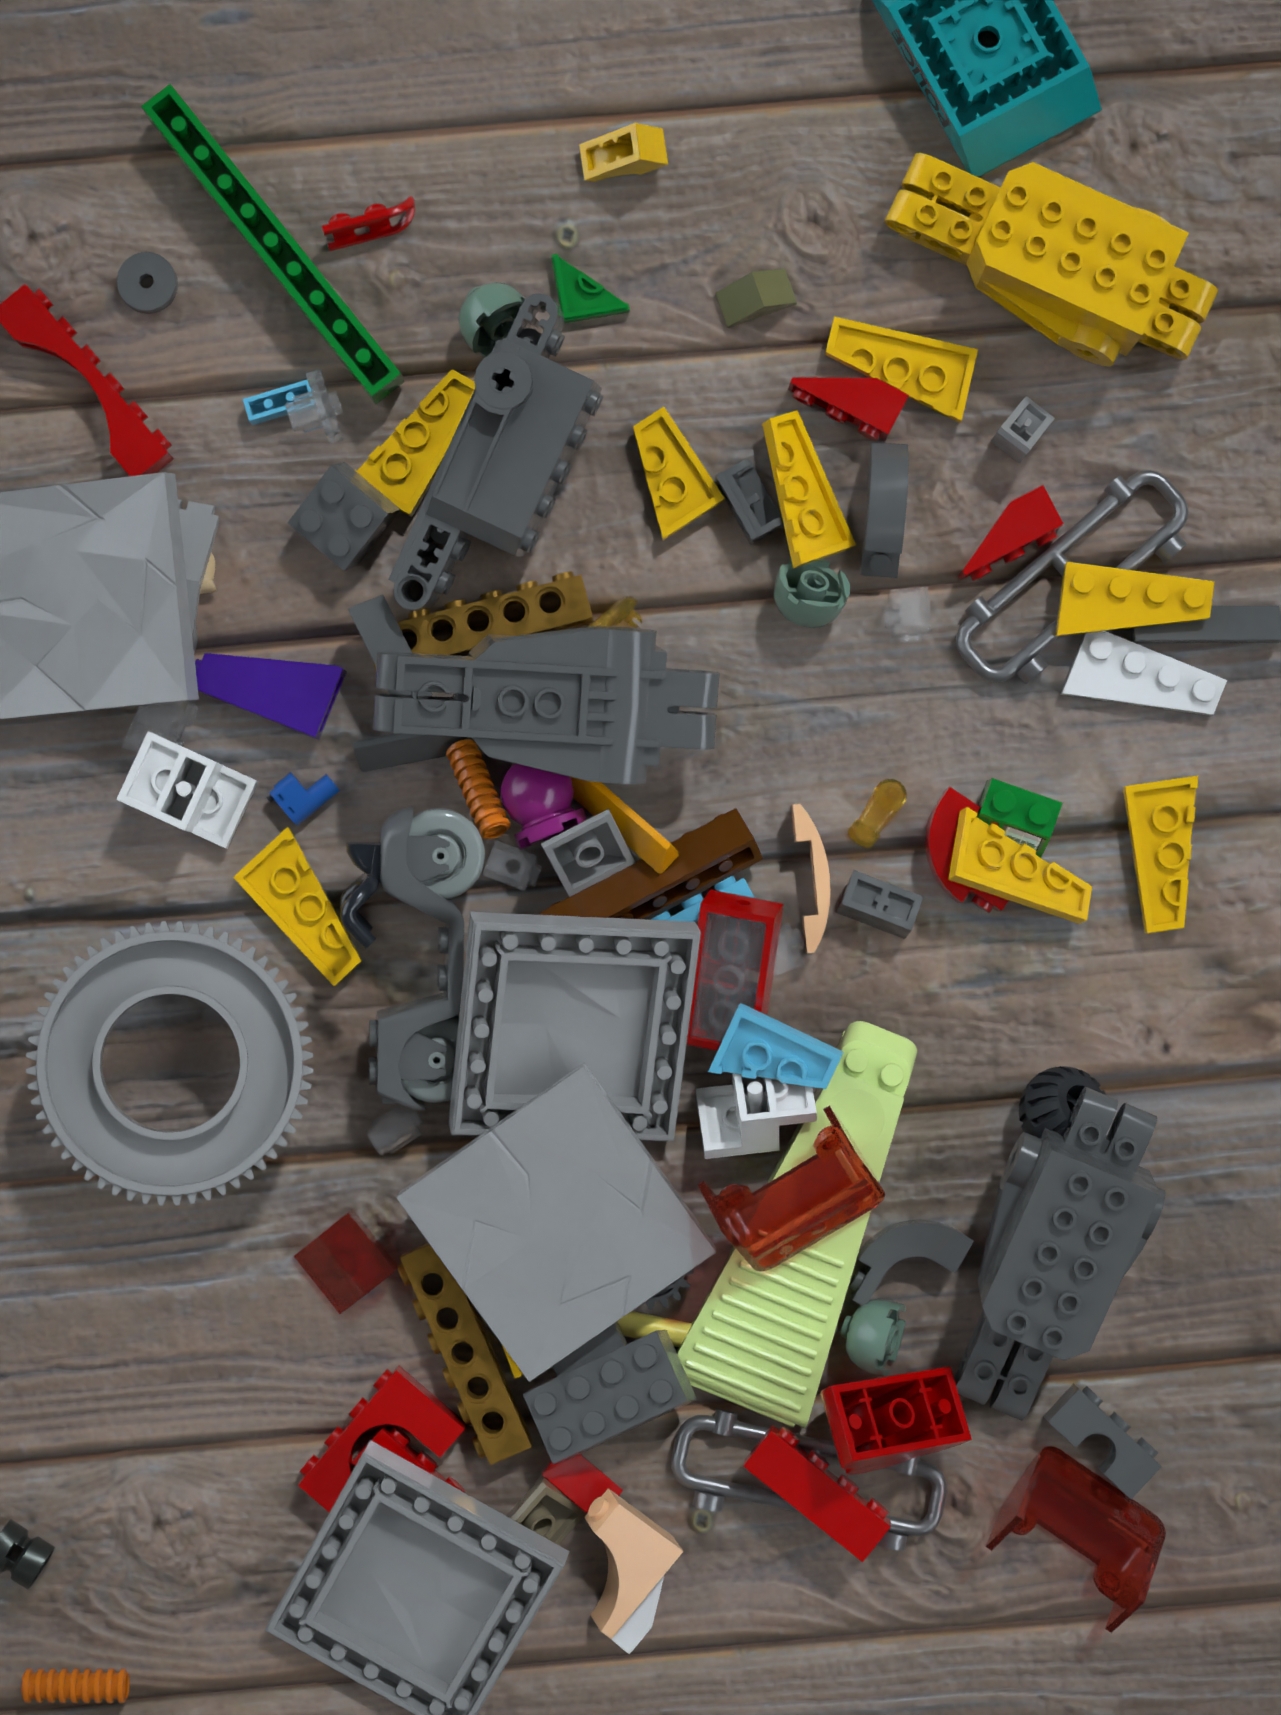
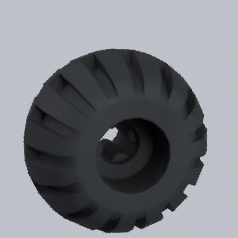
[1019,1066,1106,1138]

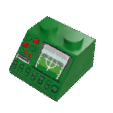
[977,778,1063,858]

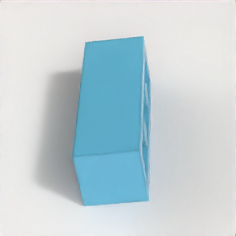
[243,379,318,425]

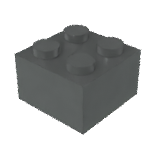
[287,462,401,571]

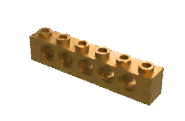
[372,571,593,671]
[397,1243,533,1465]

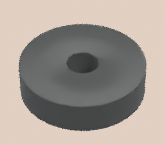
[117,252,178,314]

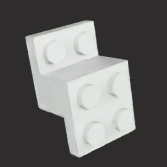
[116,731,259,849]
[696,1073,817,1159]

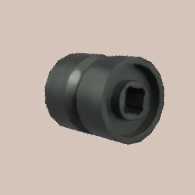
[0,1520,55,1590]

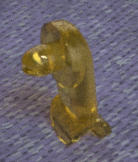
[587,596,643,628]
[848,779,907,848]

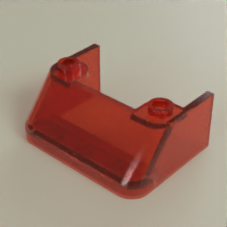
[697,1105,885,1271]
[986,1446,1166,1633]

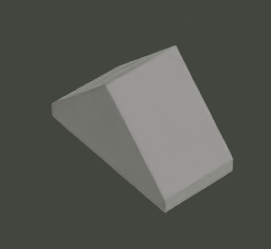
[991,396,1055,464]

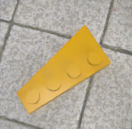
[825,316,978,423]
[355,369,475,517]
[762,410,856,569]
[1055,562,1215,637]
[1123,775,1199,933]
[948,807,1092,924]
[233,827,362,986]

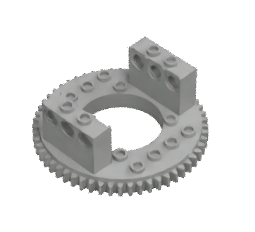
[26,921,313,1206]

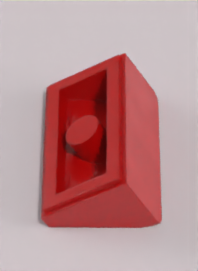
[542,1454,623,1513]

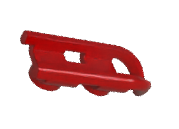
[322,196,415,251]

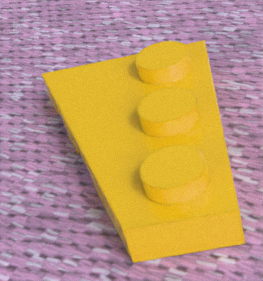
[633,406,725,541]

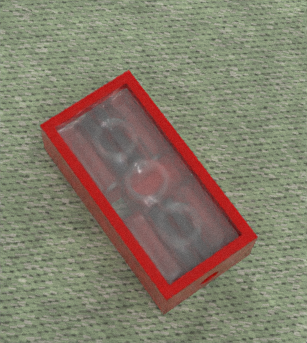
[687,890,784,1051]

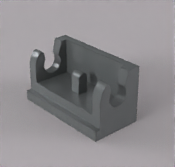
[715,459,784,545]
[836,870,923,939]

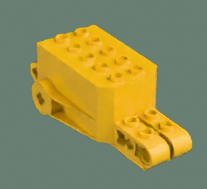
[884,153,1218,367]

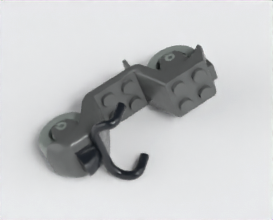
[339,806,485,1110]

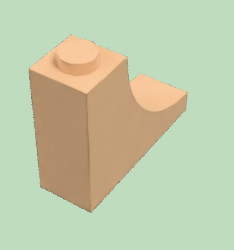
[584,1488,683,1639]

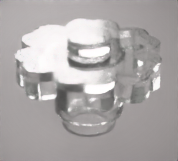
[285,369,345,444]

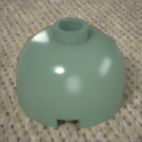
[458,282,526,357]
[774,558,850,628]
[841,1299,906,1377]

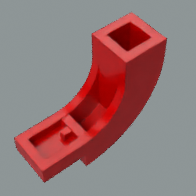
[925,787,1009,913]

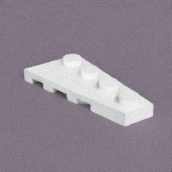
[1060,631,1227,716]

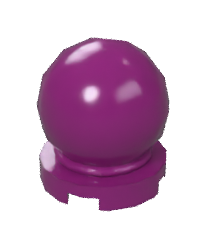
[501,763,587,849]

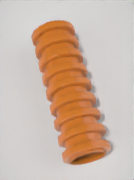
[446,739,511,839]
[21,1668,130,1704]

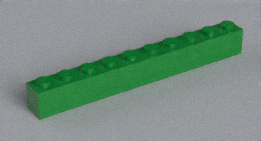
[141,84,404,405]

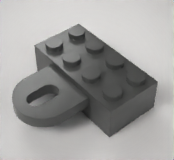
[523,1322,697,1464]

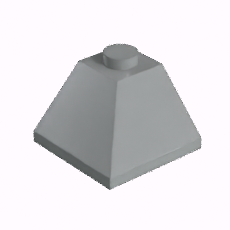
[541,809,635,897]

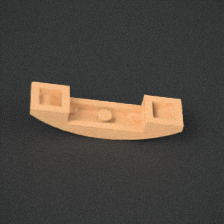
[791,804,831,953]

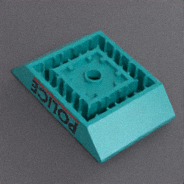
[872,0,1102,177]

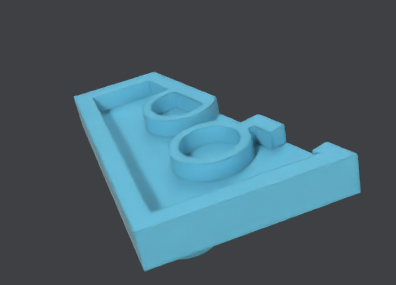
[708,1003,844,1089]

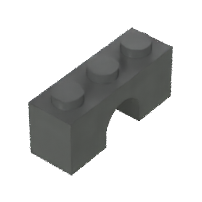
[1043,1383,1162,1499]

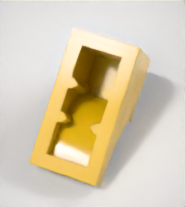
[579,123,668,182]

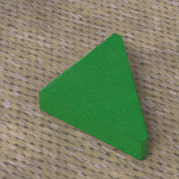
[551,254,630,324]

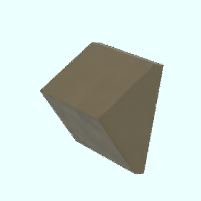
[507,1476,586,1545]

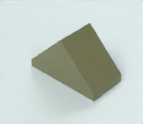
[716,268,797,328]

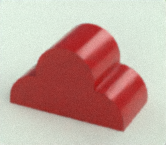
[820,1366,972,1475]

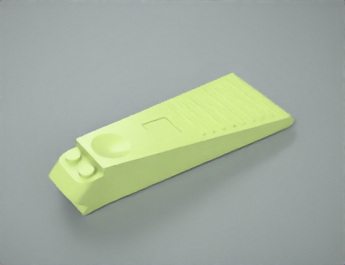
[676,1021,917,1428]

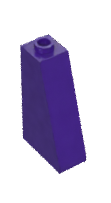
[195,653,347,740]

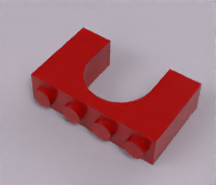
[298,1365,466,1513]

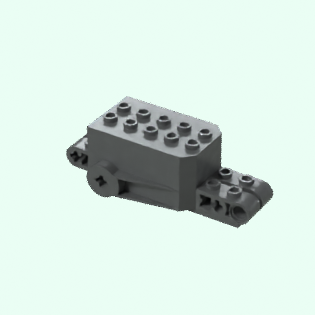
[388,293,603,610]
[373,626,720,784]
[954,1087,1166,1421]

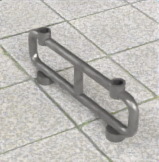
[956,470,1189,685]
[671,1409,947,1551]

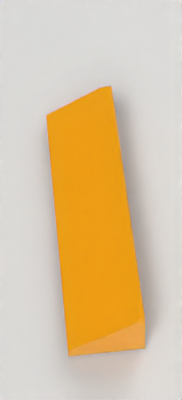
[570,777,679,874]

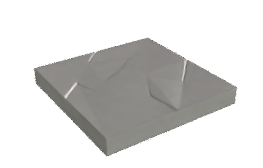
[0,472,199,720]
[448,912,701,1141]
[396,1063,716,1382]
[265,1440,570,1715]

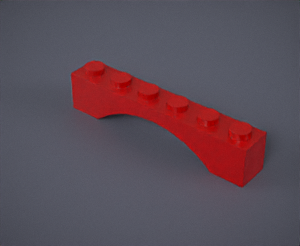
[0,283,174,476]

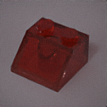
[294,1209,398,1314]

